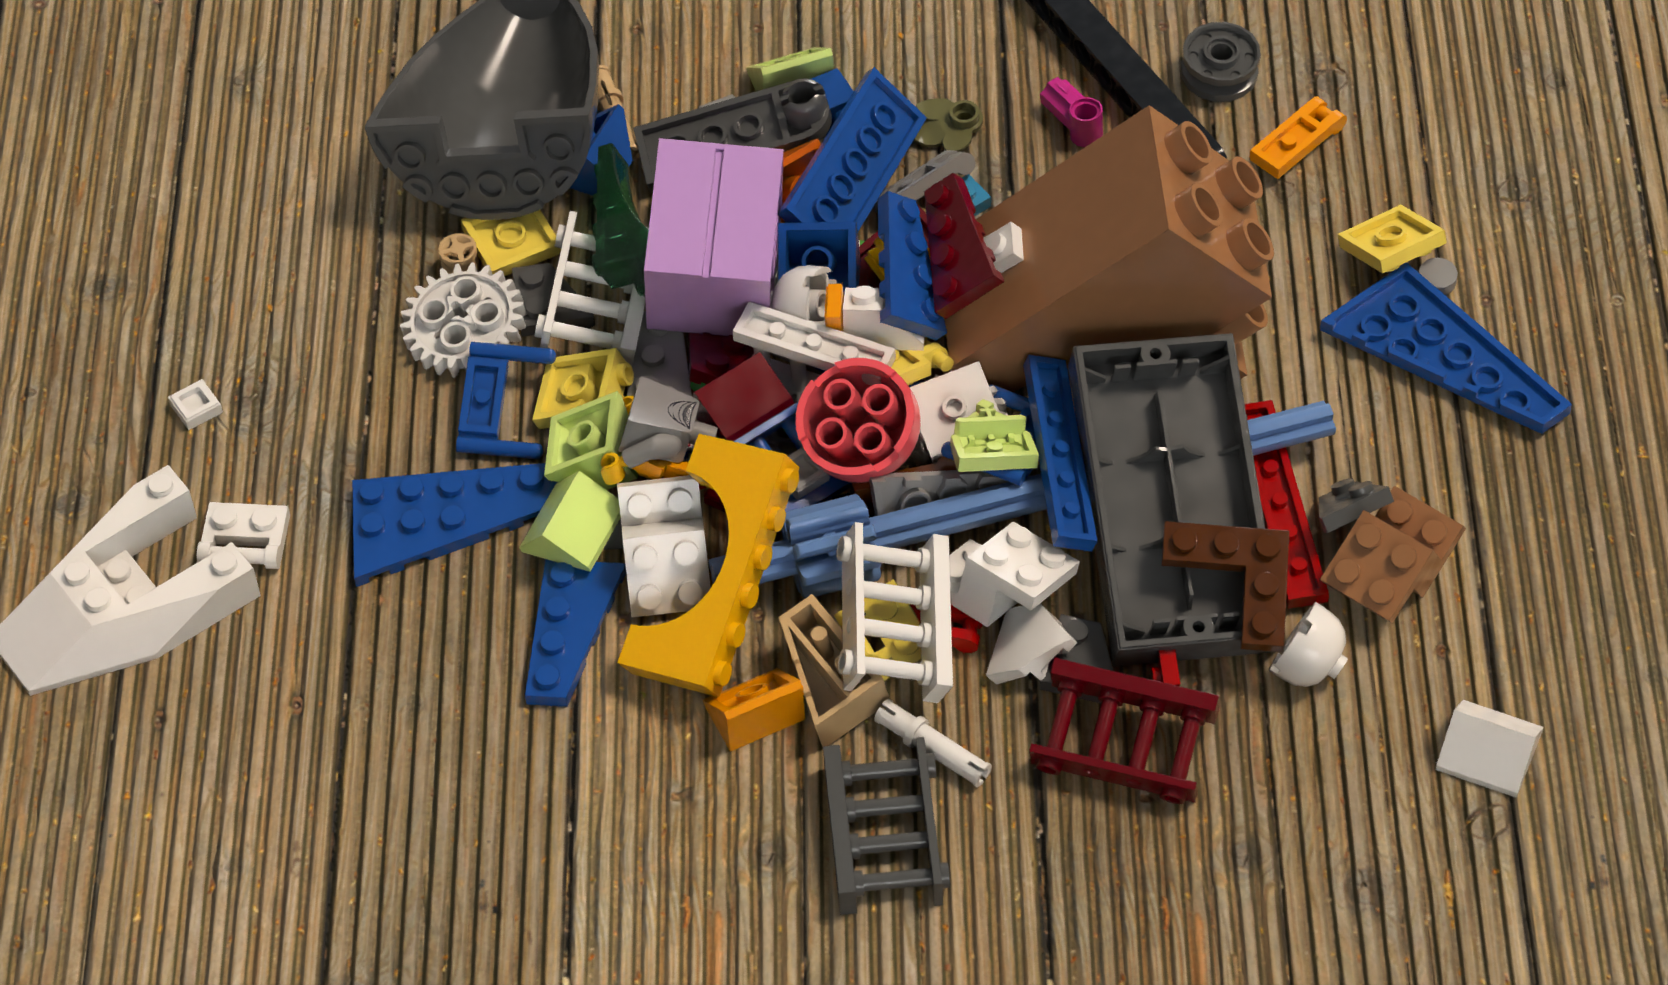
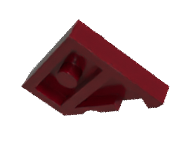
[688,332,754,385]

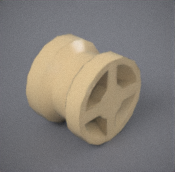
[438,233,480,274]

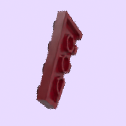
[924,173,1005,319]

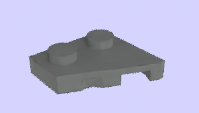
[1319,478,1394,533]

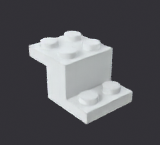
[617,475,711,617]
[949,521,1080,627]

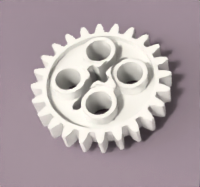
[400,262,527,378]

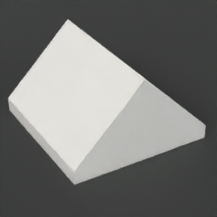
[1436,700,1543,798]

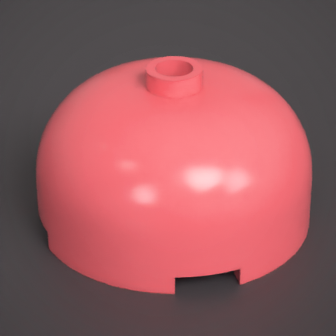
[795,358,921,483]

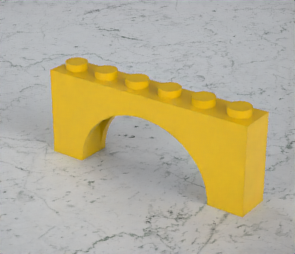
[617,434,800,697]

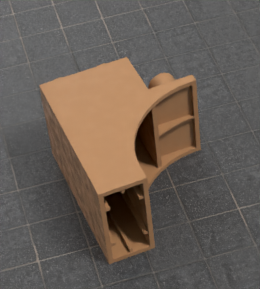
[945,105,1274,392]

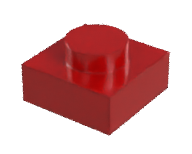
[1151,649,1181,686]

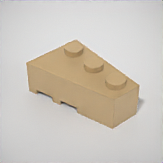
[779,594,890,747]

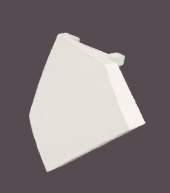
[986,604,1077,685]

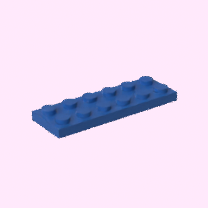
[777,67,927,231]

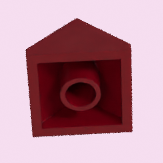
[693,352,794,441]

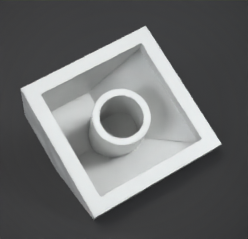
[843,286,925,351]

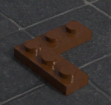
[1162,521,1289,652]

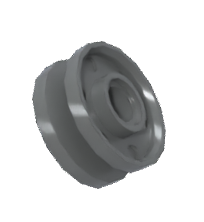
[1181,22,1261,102]

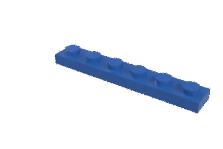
[1023,355,1097,552]

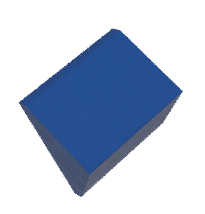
[778,222,861,295]

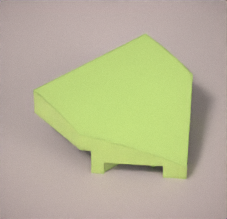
[950,399,1039,472]

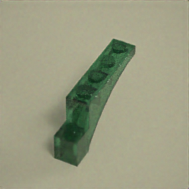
[592,143,648,297]

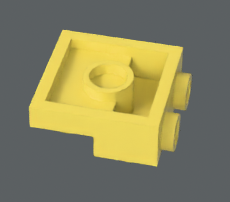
[532,348,634,429]

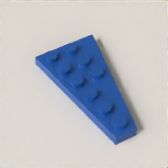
[1320,262,1572,434]

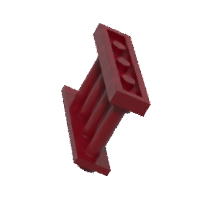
[1029,658,1219,804]

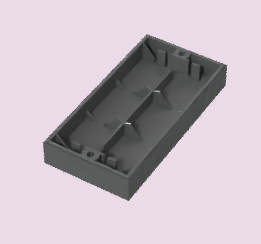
[1068,333,1271,667]

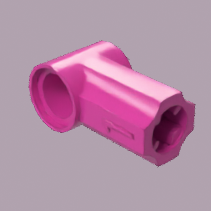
[1040,77,1103,147]

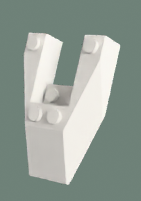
[0,465,261,696]

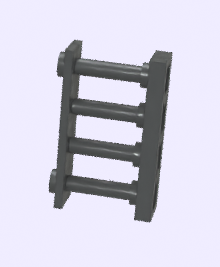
[823,737,950,915]

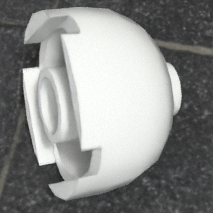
[770,265,837,326]
[1269,602,1348,687]

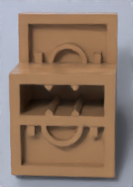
[1320,486,1466,623]

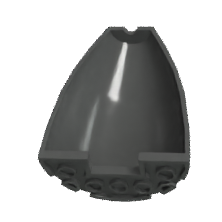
[364,0,599,220]

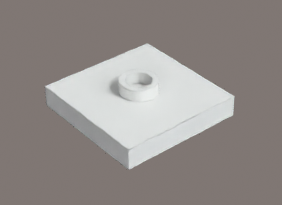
[910,361,1000,463]

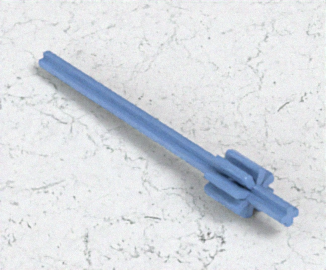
[708,401,1336,599]

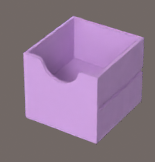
[644,138,784,336]

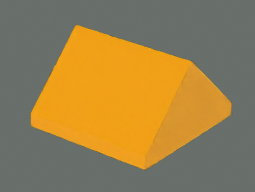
[703,668,805,752]

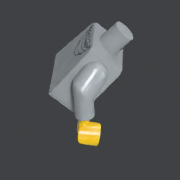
[600,376,718,485]

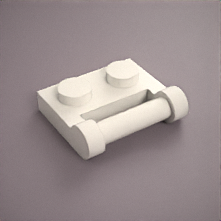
[197,502,290,569]

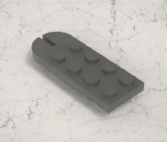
[633,78,832,193]

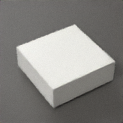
[168,379,223,430]

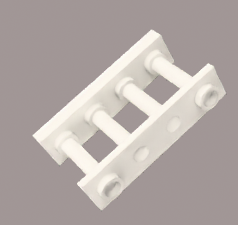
[534,211,649,367]
[733,302,896,402]
[837,522,953,703]

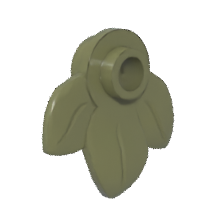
[913,98,983,152]

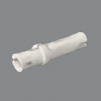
[874,699,992,787]

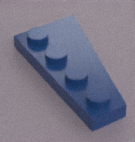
[878,191,947,340]
[525,559,626,707]

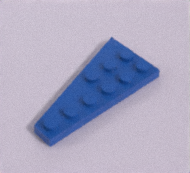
[352,463,558,587]

